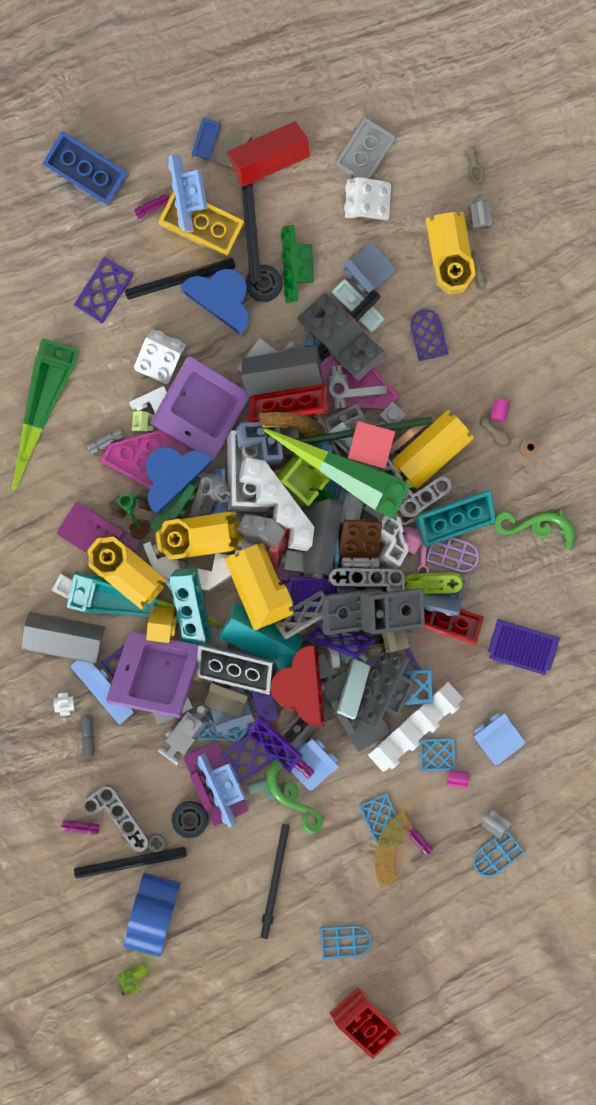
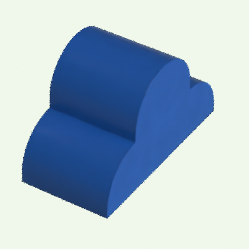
[180,269,249,337]
[146,447,213,515]
[123,873,181,957]

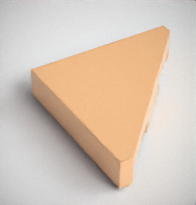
[390,425,427,454]

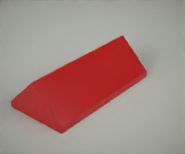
[227,121,310,187]
[248,384,330,422]
[403,605,484,645]

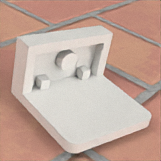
[344,177,391,220]
[134,329,186,384]

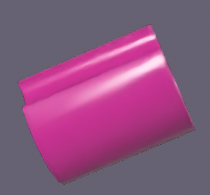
[490,399,510,422]
[447,770,469,789]

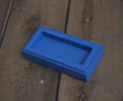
[191,118,221,161]

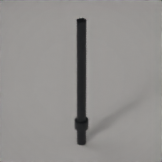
[260,824,290,939]

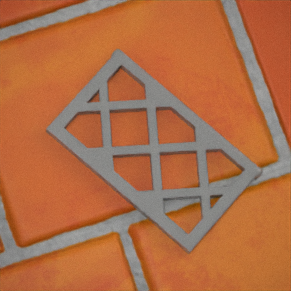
[274,590,324,639]

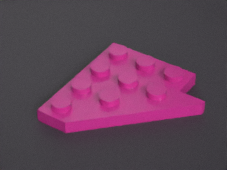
[321,355,399,410]
[100,430,194,489]

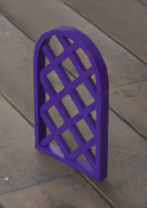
[411,309,449,362]

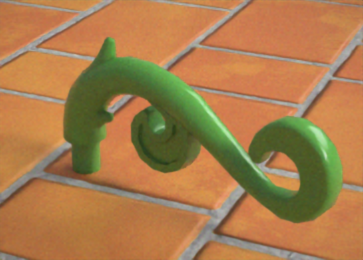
[494,509,575,550]
[266,759,323,834]

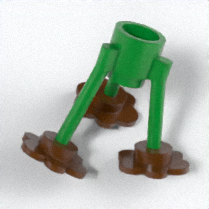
[109,490,152,539]

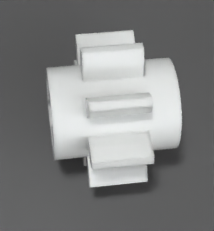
[54,692,75,716]

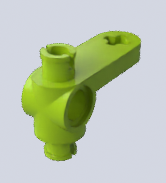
[405,572,463,594]

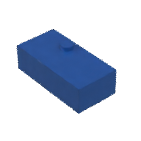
[42,131,130,206]

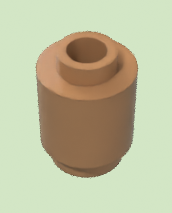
[519,438,540,458]

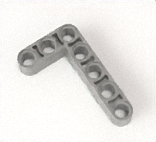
[369,458,451,517]

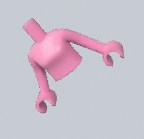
[381,526,429,573]

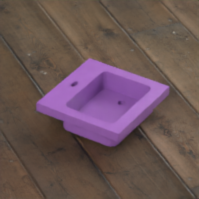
[150,356,250,461]
[106,631,198,718]

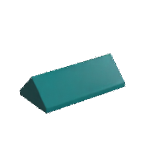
[414,490,496,547]
[218,603,302,670]

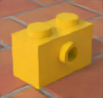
[146,606,177,643]

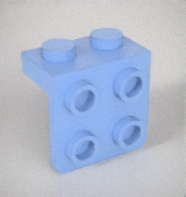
[473,712,525,765]
[286,738,339,791]

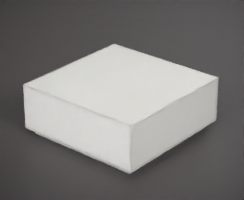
[51,574,73,599]

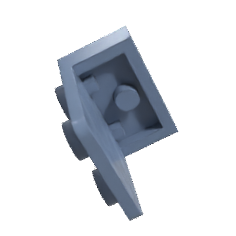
[343,243,396,295]
[424,571,466,616]
[209,687,254,736]

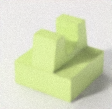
[132,411,154,432]

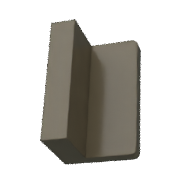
[214,127,252,171]
[382,630,409,653]
[204,683,248,718]

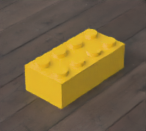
[158,191,245,258]

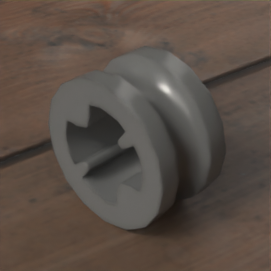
[148,834,166,852]

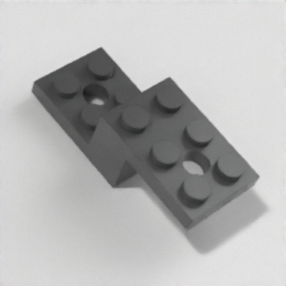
[297,293,387,381]
[322,588,425,635]

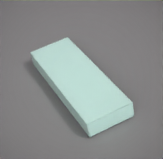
[331,279,385,333]
[337,659,370,719]

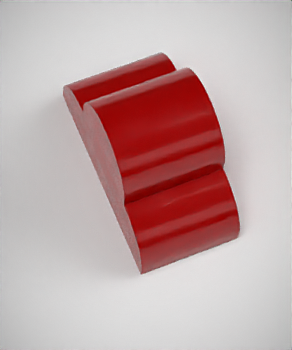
[271,646,325,727]
[329,986,401,1059]

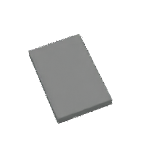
[334,117,397,179]

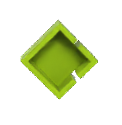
[277,454,330,506]

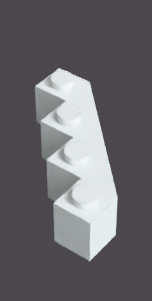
[239,457,314,551]
[362,465,409,569]
[197,538,270,592]
[368,682,464,772]

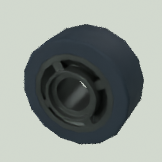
[246,264,282,302]
[171,801,208,838]

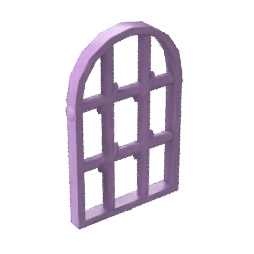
[426,537,479,572]

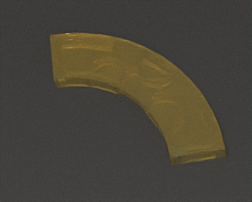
[259,412,325,437]
[375,810,414,887]

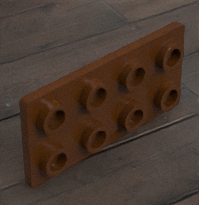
[335,520,382,583]

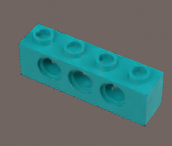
[169,568,212,645]

